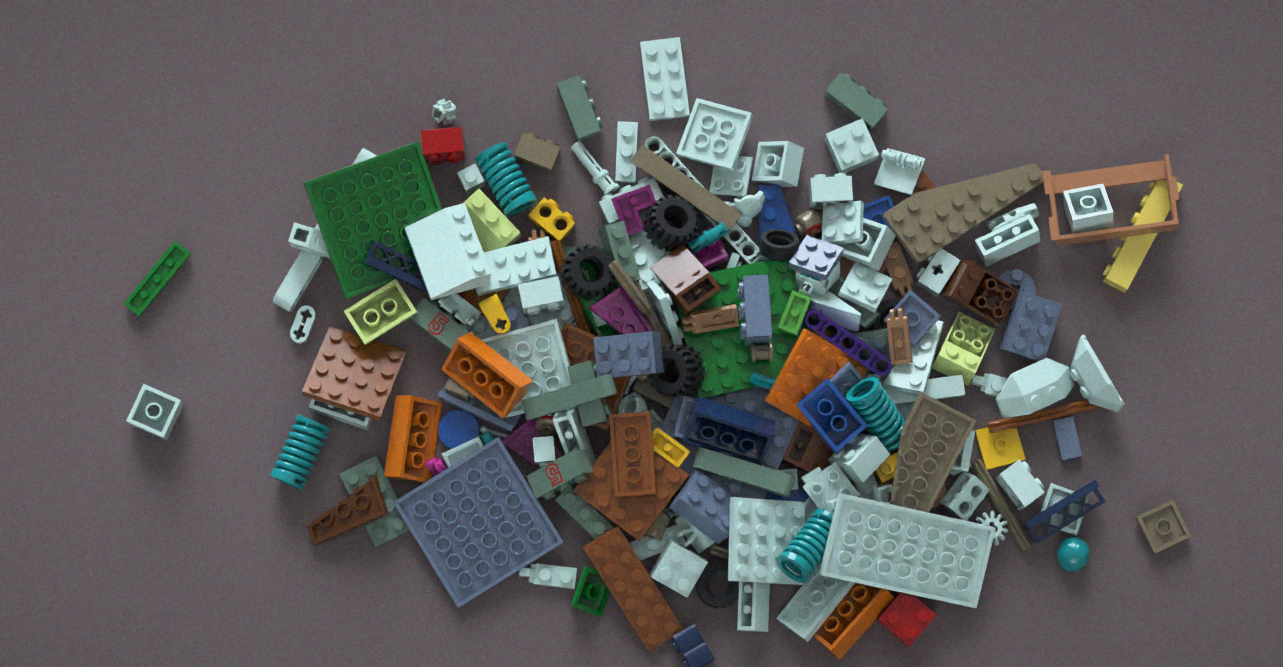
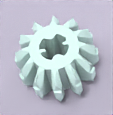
[975,511,1008,546]

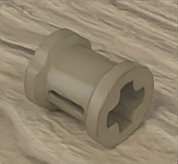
[750,342,773,362]

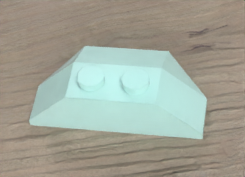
[1070,335,1125,412]
[996,358,1074,418]

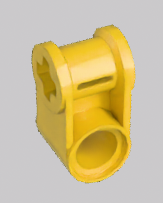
[478,294,511,334]

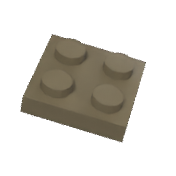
[1135,500,1191,554]

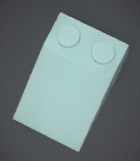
[837,218,896,271]

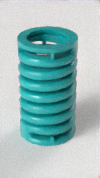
[475,142,537,217]
[846,377,905,451]
[270,414,331,490]
[776,509,832,583]

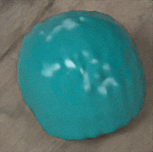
[1057,536,1090,572]

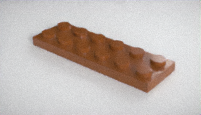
[582,525,684,652]

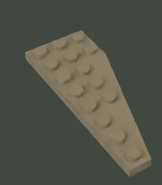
[882,163,1044,265]
[890,392,977,513]

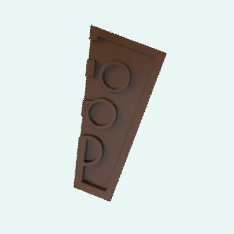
[307,476,389,546]

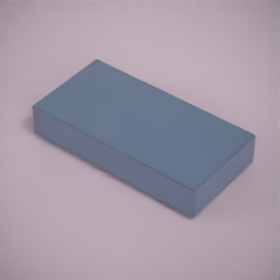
[1052,416,1082,461]

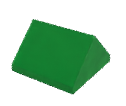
[571,566,610,617]

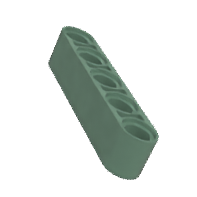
[521,373,617,421]
[692,447,795,497]

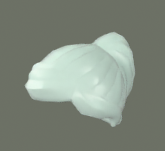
[725,190,765,227]
[618,391,654,423]

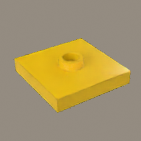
[975,427,1026,470]

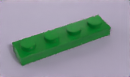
[123,241,192,317]

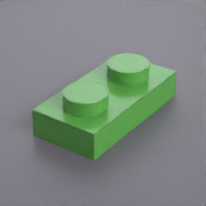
[777,290,811,336]

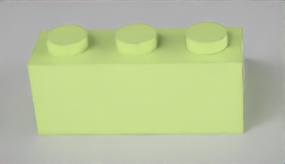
[464,189,521,253]
[344,279,418,345]

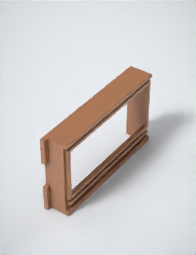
[1042,154,1179,246]

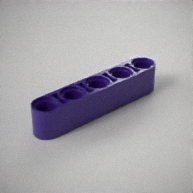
[804,309,891,376]

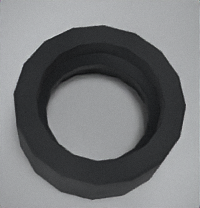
[759,229,799,262]

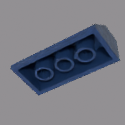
[682,396,775,465]

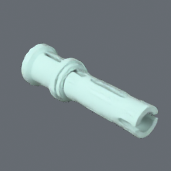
[570,141,619,196]

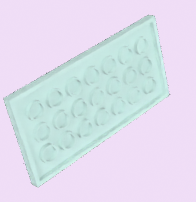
[819,493,996,608]

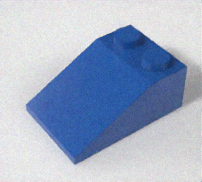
[796,378,868,453]

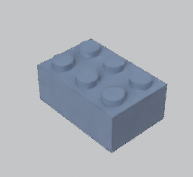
[737,275,772,346]
[999,291,1063,362]
[593,331,664,378]
[669,469,735,544]

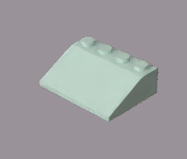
[405,203,491,300]

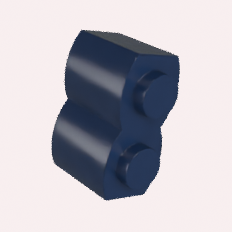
[671,624,715,667]

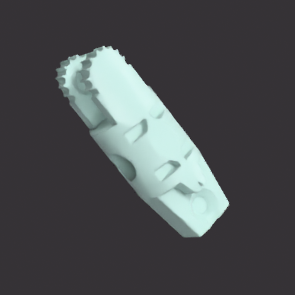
[987,203,1039,232]

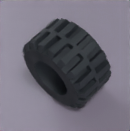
[643,195,699,252]
[560,244,614,299]
[649,345,705,397]

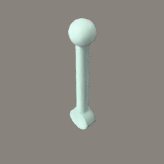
[480,426,509,438]

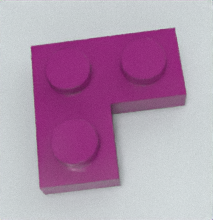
[611,184,656,236]

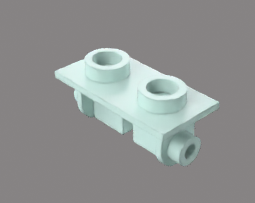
[438,293,481,327]

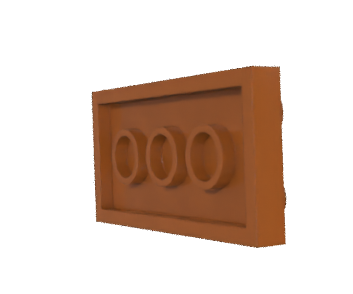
[609,411,657,498]

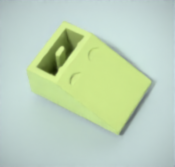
[932,312,995,386]

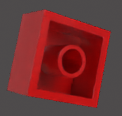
[421,127,465,165]
[876,592,936,648]

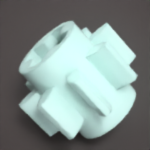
[432,99,457,125]

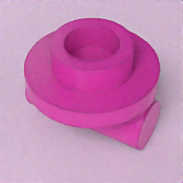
[425,457,448,477]

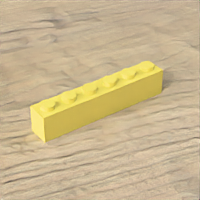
[1102,180,1183,293]

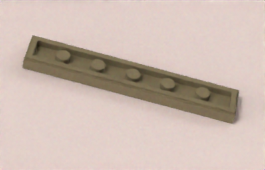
[630,145,742,232]

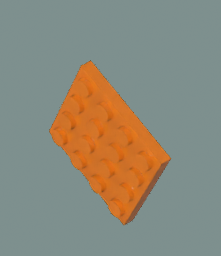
[765,329,869,428]

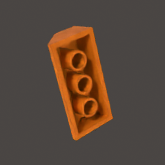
[441,332,533,419]
[384,395,442,483]
[813,583,895,660]

